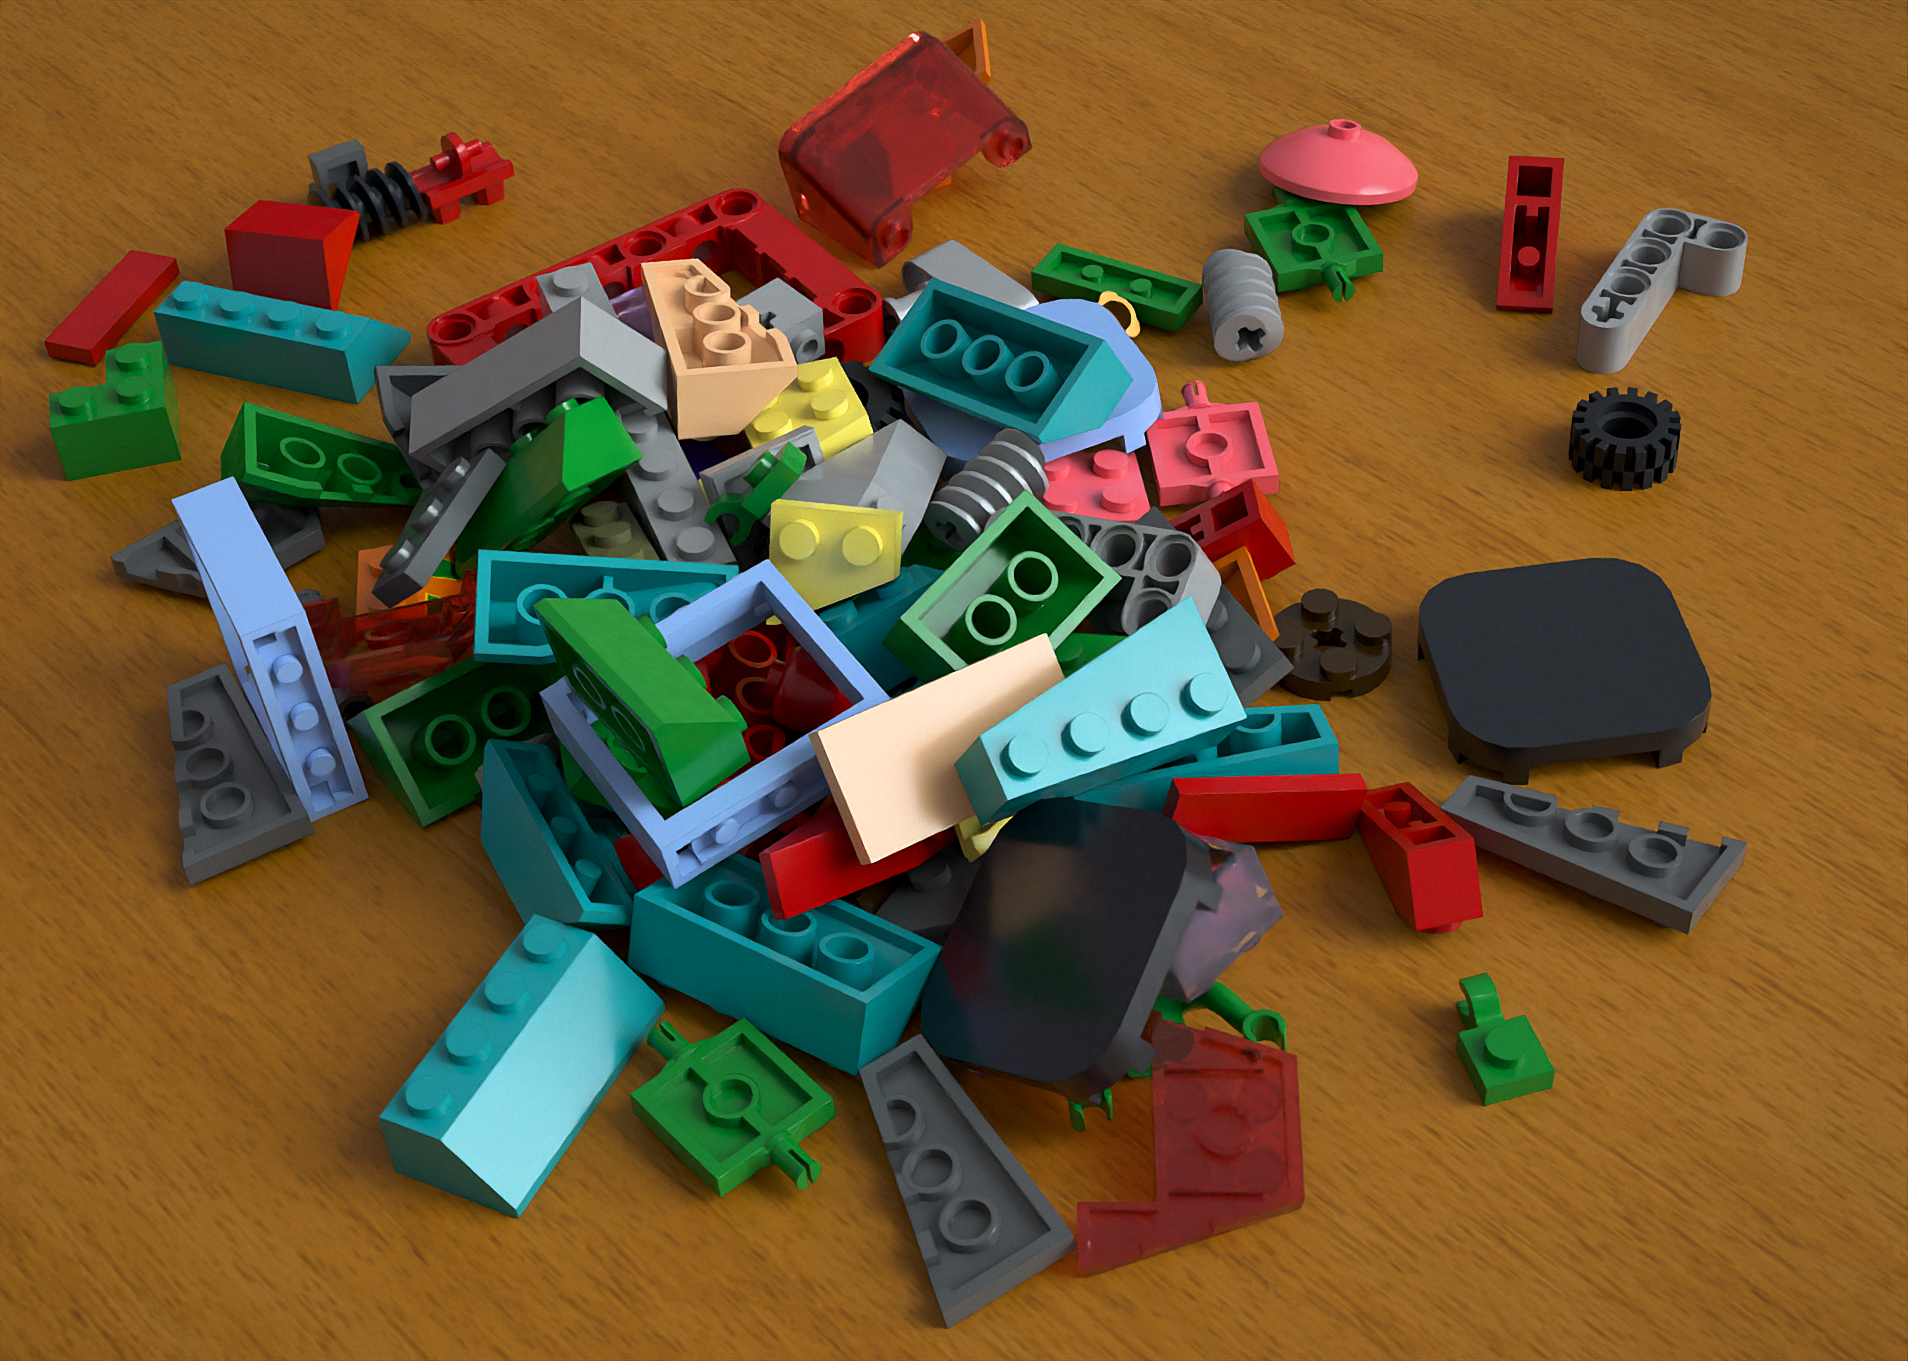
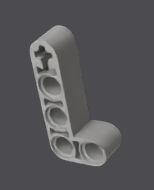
[1576,208,1748,374]
[984,505,1221,636]

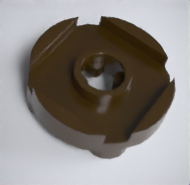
[1273,589,1392,701]

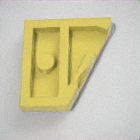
[766,499,903,625]

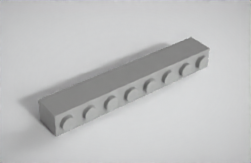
[536,262,737,565]

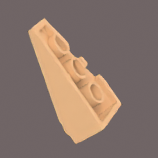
[641,259,798,441]

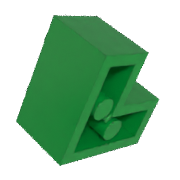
[49,340,182,481]

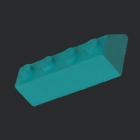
[868,277,1133,444]
[154,281,412,404]
[627,852,943,1076]
[379,914,665,1219]

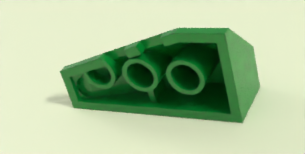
[220,401,423,508]

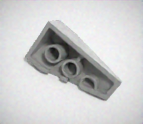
[761,419,948,596]

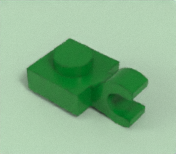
[704,441,807,546]
[1456,972,1555,1106]

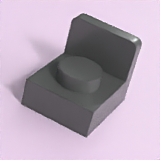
[308,139,369,196]

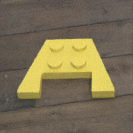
[666,357,873,506]

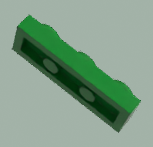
[1031,243,1203,333]

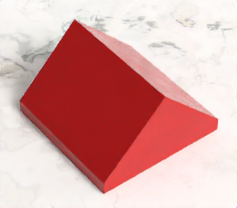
[224,200,360,311]

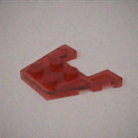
[301,568,477,691]
[1075,1009,1305,1278]

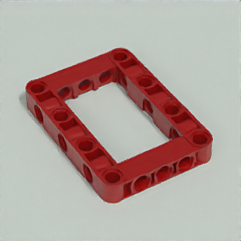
[426,188,886,482]

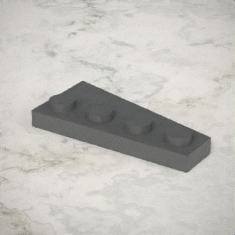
[1439,775,1748,935]

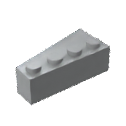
[409,296,667,473]

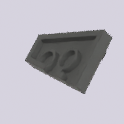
[371,448,507,609]

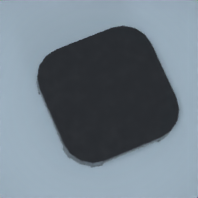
[1417,558,1712,785]
[921,797,1224,1105]

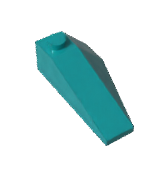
[473,549,739,665]

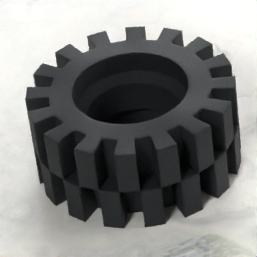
[1568,387,1682,491]

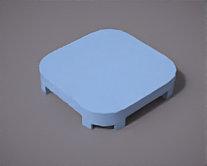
[898,299,1164,482]

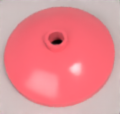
[1258,119,1418,205]

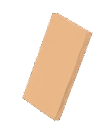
[808,633,1065,865]

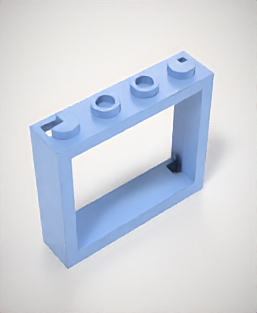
[171,476,369,822]
[539,559,891,889]

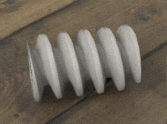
[1202,248,1284,362]
[923,428,1049,553]

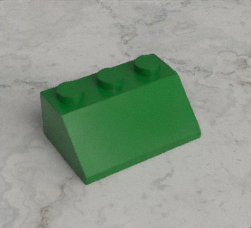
[455,396,644,581]
[881,489,1121,684]
[533,598,751,809]
[348,656,559,828]

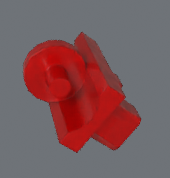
[409,132,515,225]

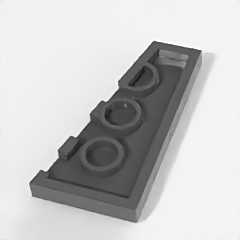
[166,662,314,886]
[859,1034,1077,1329]

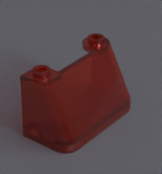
[778,31,1032,269]

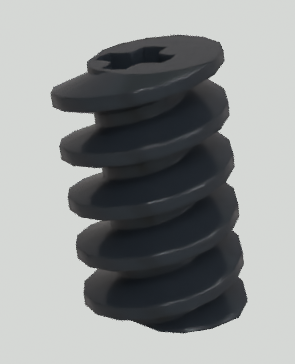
[307,161,427,243]

